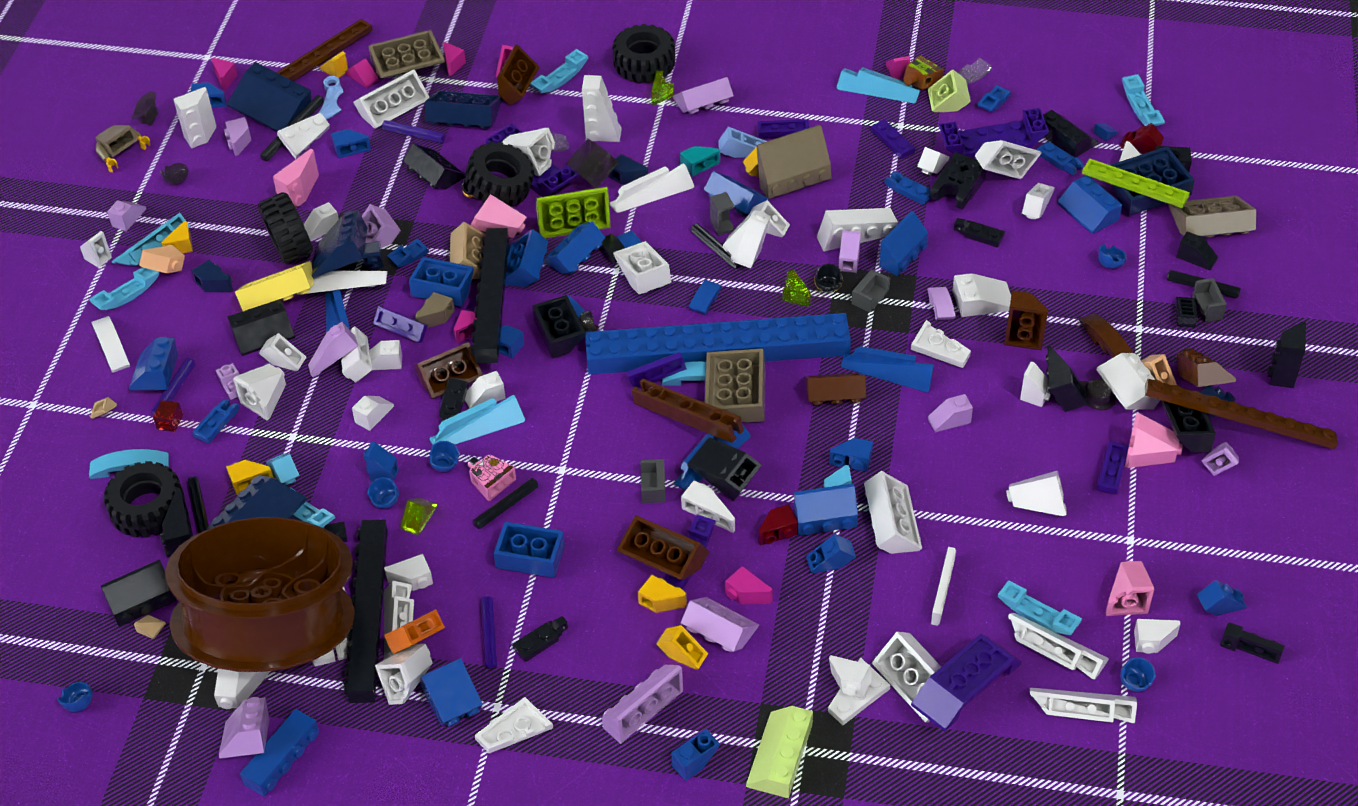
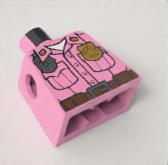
[468,455,516,501]

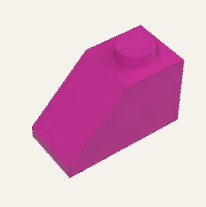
[725,566,773,604]

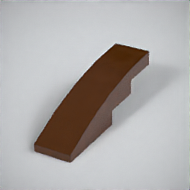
[1079,313,1133,358]

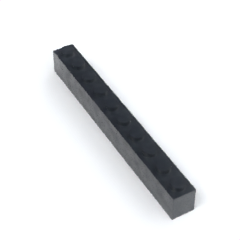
[471,228,509,363]
[344,520,388,703]

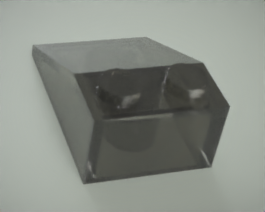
[566,138,618,189]

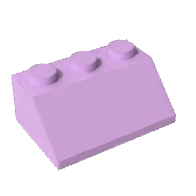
[673,77,734,114]
[681,597,759,652]
[219,697,269,758]

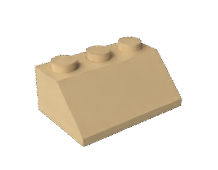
[450,222,486,279]

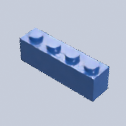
[240,709,319,797]

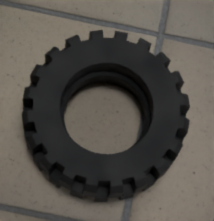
[612,24,675,83]
[465,142,535,207]
[258,192,313,264]
[104,461,185,538]

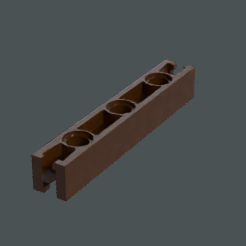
[631,379,744,443]

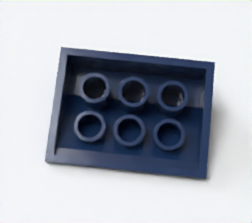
[227,62,311,132]
[425,90,502,128]
[1110,146,1195,215]
[312,210,368,278]
[206,475,307,530]

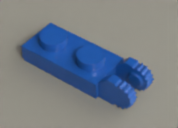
[1037,141,1084,175]
[884,171,931,205]
[192,399,240,444]

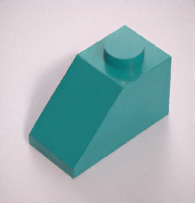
[680,146,720,177]

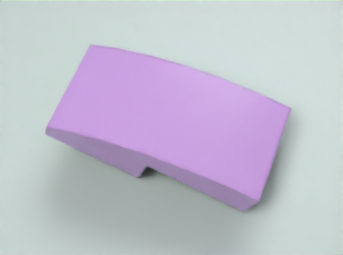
[927,287,956,320]
[215,363,239,400]

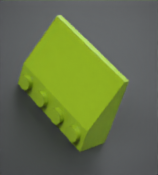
[536,187,611,238]

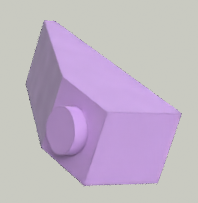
[308,322,358,377]

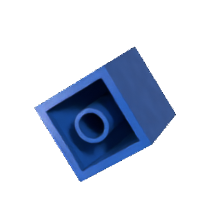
[419,658,483,727]

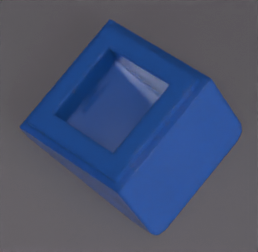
[1094,123,1118,141]

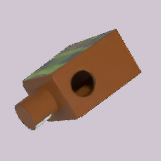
[904,55,944,89]

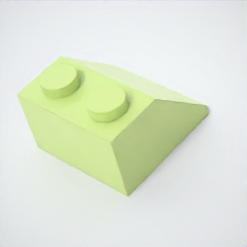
[928,70,971,113]

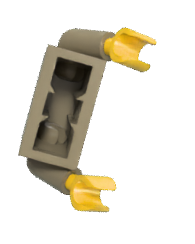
[95,125,150,172]

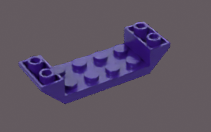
[939,108,1049,158]
[485,124,579,197]
[911,634,1022,732]

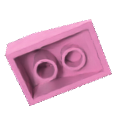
[273,149,319,208]

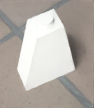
[502,128,555,176]
[723,210,771,268]
[233,364,286,420]
[1006,471,1067,516]
[375,644,432,705]
[214,669,271,709]

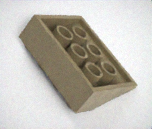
[368,30,445,78]
[757,125,832,199]
[1168,195,1256,237]
[705,349,766,422]

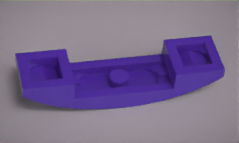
[664,514,716,589]

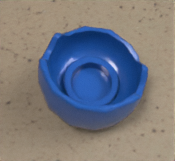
[1098,244,1126,269]
[429,441,459,472]
[367,477,399,509]
[1120,657,1156,692]
[57,682,93,713]

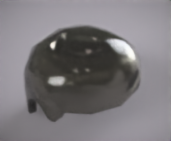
[160,163,189,185]
[578,310,599,332]

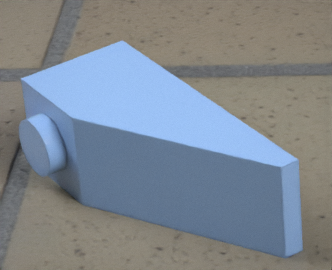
[718,127,767,158]

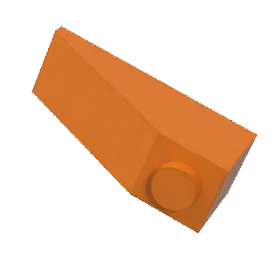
[384,609,445,654]

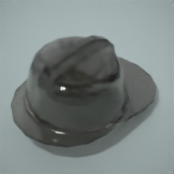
[131,92,159,126]
[1080,379,1116,410]

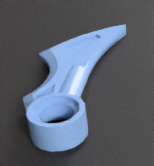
[319,76,343,120]

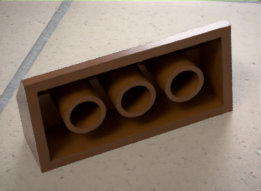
[616,515,710,581]

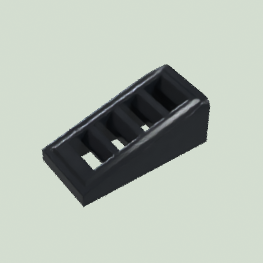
[1175,297,1198,327]

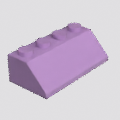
[602,665,683,744]

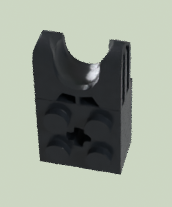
[930,152,987,210]

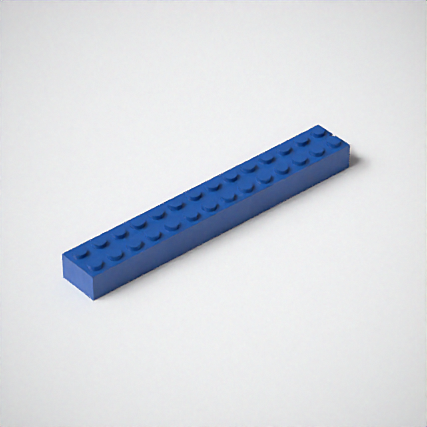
[585,313,851,375]

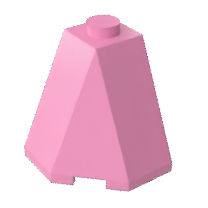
[471,194,526,238]
[1125,413,1183,468]
[1106,561,1154,616]

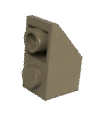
[415,292,455,328]

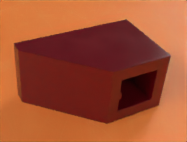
[1120,123,1164,154]
[758,505,798,546]

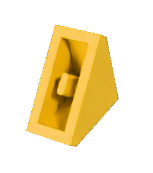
[319,51,348,78]
[161,221,193,253]

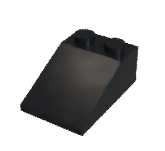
[160,488,193,558]

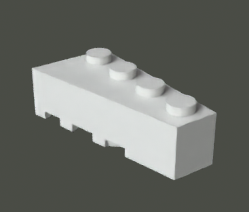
[582,75,622,142]
[817,208,898,252]

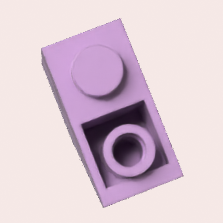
[224,117,251,156]
[839,230,861,273]

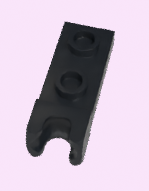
[1220,623,1285,664]

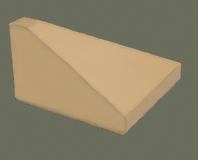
[90,397,117,419]
[134,615,166,639]

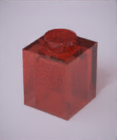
[153,400,183,432]

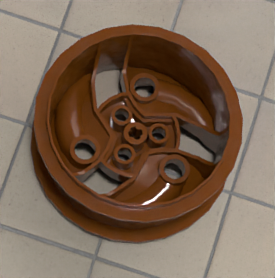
[165,517,355,672]

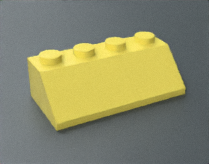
[235,261,314,311]

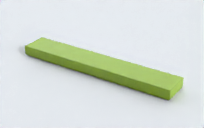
[1082,158,1190,208]

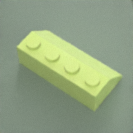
[746,706,813,799]

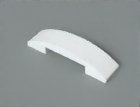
[91,316,130,373]

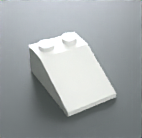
[613,241,671,294]
[953,274,1011,317]

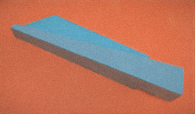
[836,67,920,103]
[111,212,190,266]
[429,395,525,445]

